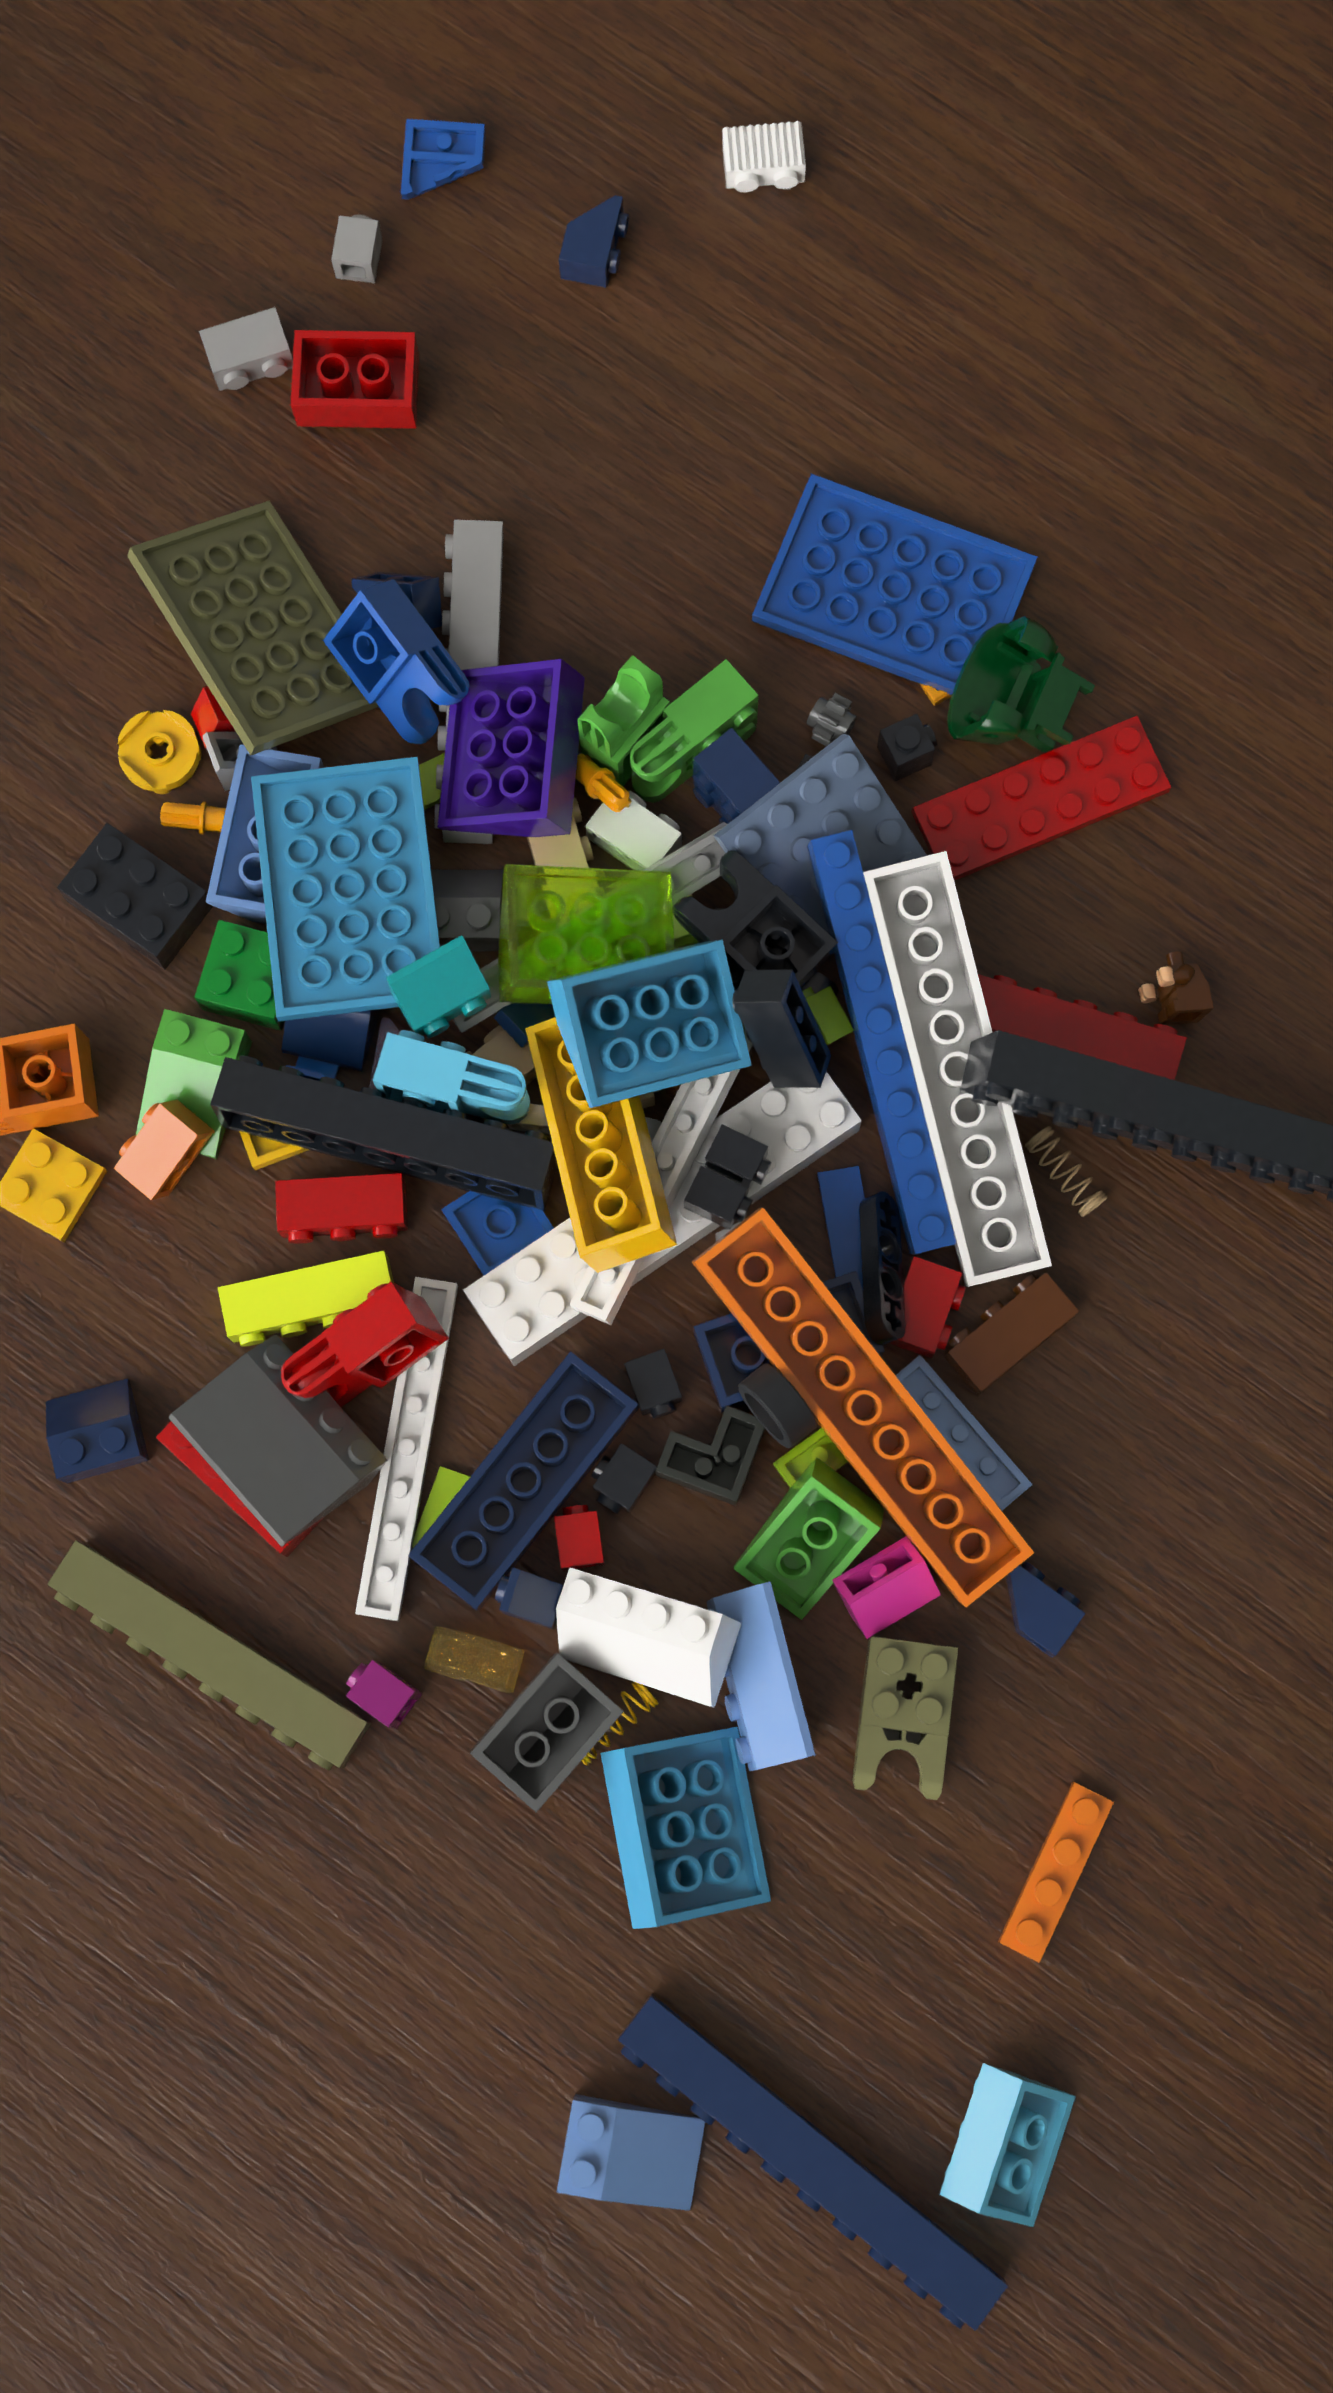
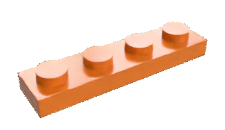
[998,1782,1114,1963]

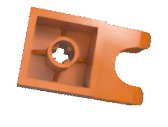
[0,1023,99,1136]

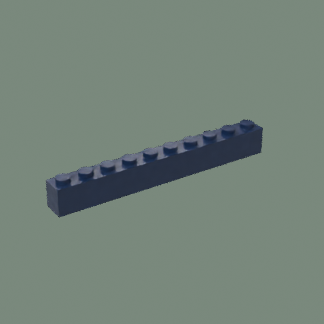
[618,1994,1008,2331]

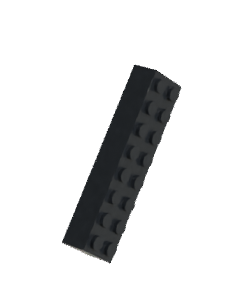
[210,1055,558,1211]

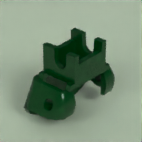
[947,616,1095,752]

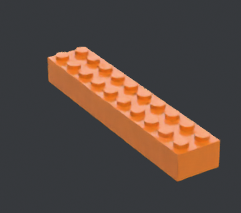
[691,1207,1034,1607]

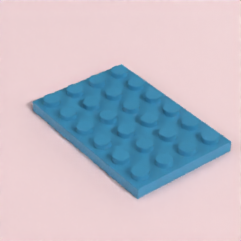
[251,757,440,1022]

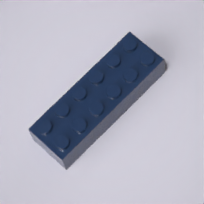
[408,1351,638,1612]

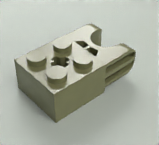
[852,1636,958,1800]

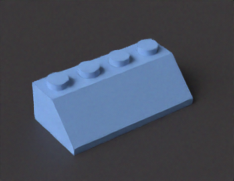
[206,744,324,924]
[706,1581,815,1772]

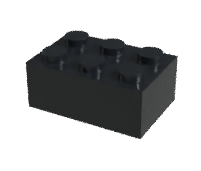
[57,823,213,970]

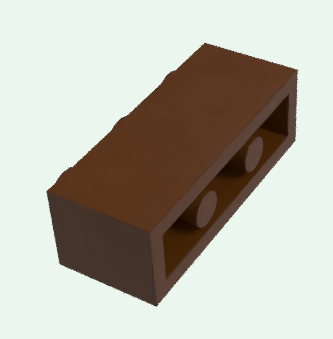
[945,1272,1079,1397]

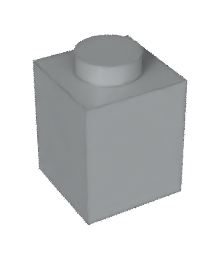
[331,215,382,283]

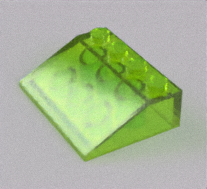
[498,864,675,1004]

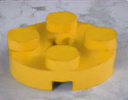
[118,710,202,795]

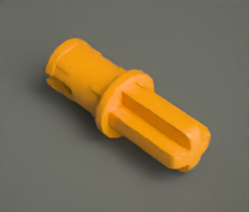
[576,754,631,812]
[160,802,226,835]

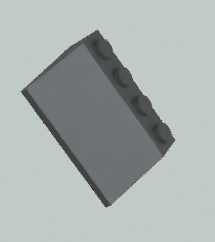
[169,1334,388,1547]

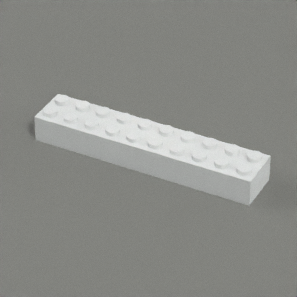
[863,851,1052,1287]
[463,1072,862,1366]

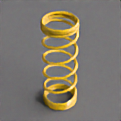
[581,1682,659,1766]

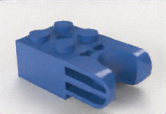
[323,579,470,744]

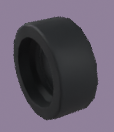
[738,1363,817,1448]

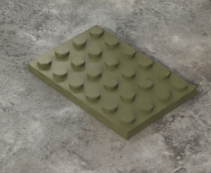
[127,500,379,755]

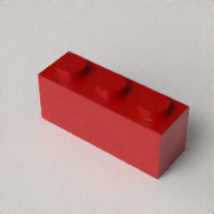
[275,1173,408,1244]

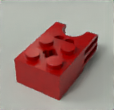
[281,1281,449,1407]

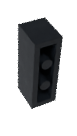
[732,969,832,1088]

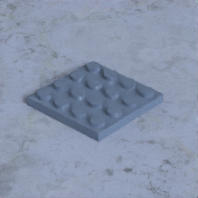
[713,734,927,934]

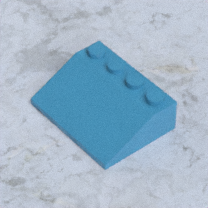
[547,940,752,1108]
[600,1727,771,1929]

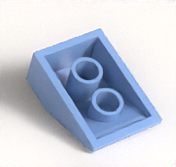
[557,2094,705,2211]

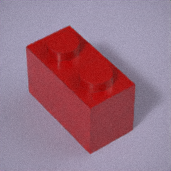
[889,1256,966,1358]

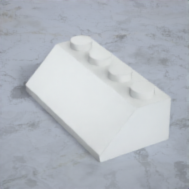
[556,1567,742,1708]

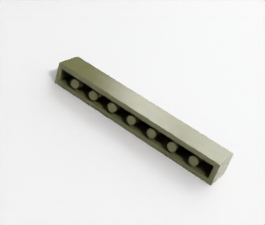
[47,1540,372,1771]

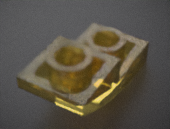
[423,1626,525,1693]

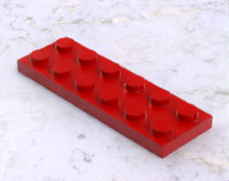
[912,716,1171,881]

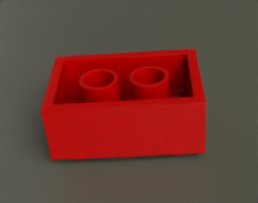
[291,330,419,429]

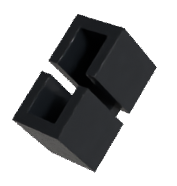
[684,1124,772,1230]

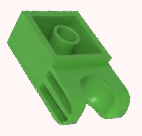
[577,655,670,786]
[630,659,759,803]

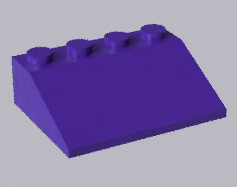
[437,659,585,837]

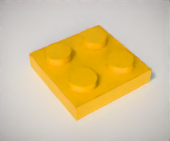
[0,1128,107,1243]

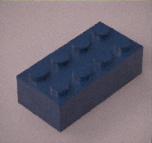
[694,1271,885,1413]

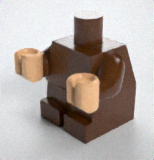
[1138,951,1214,1025]

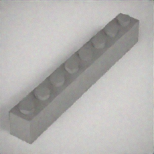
[435,520,503,844]

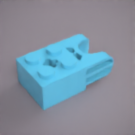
[373,1030,530,1125]

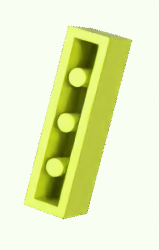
[218,1251,394,1347]

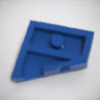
[401,119,486,200]

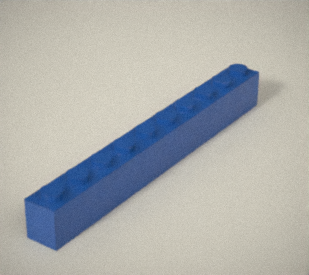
[807,830,956,1254]

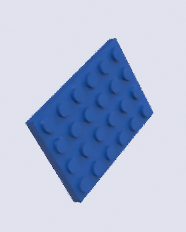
[752,474,1037,696]

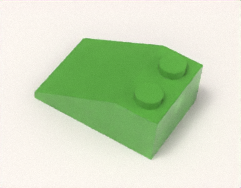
[136,1009,252,1159]
[733,1457,885,1620]

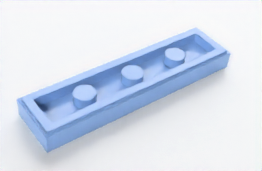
[895,1355,1033,1511]

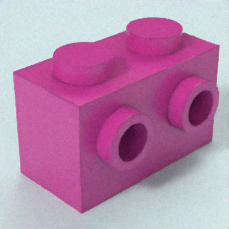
[832,1536,941,1639]

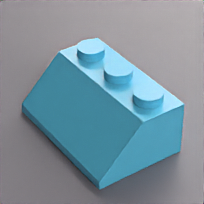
[940,2063,1076,2227]

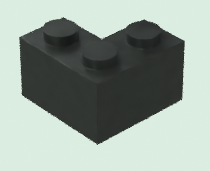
[655,1406,765,1506]

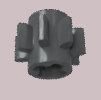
[807,693,857,746]

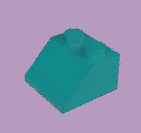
[386,935,491,1038]

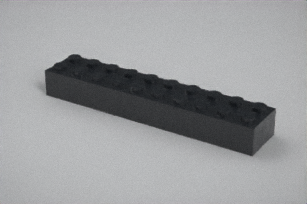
[960,1030,1333,1202]

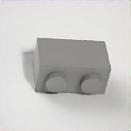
[199,307,293,391]

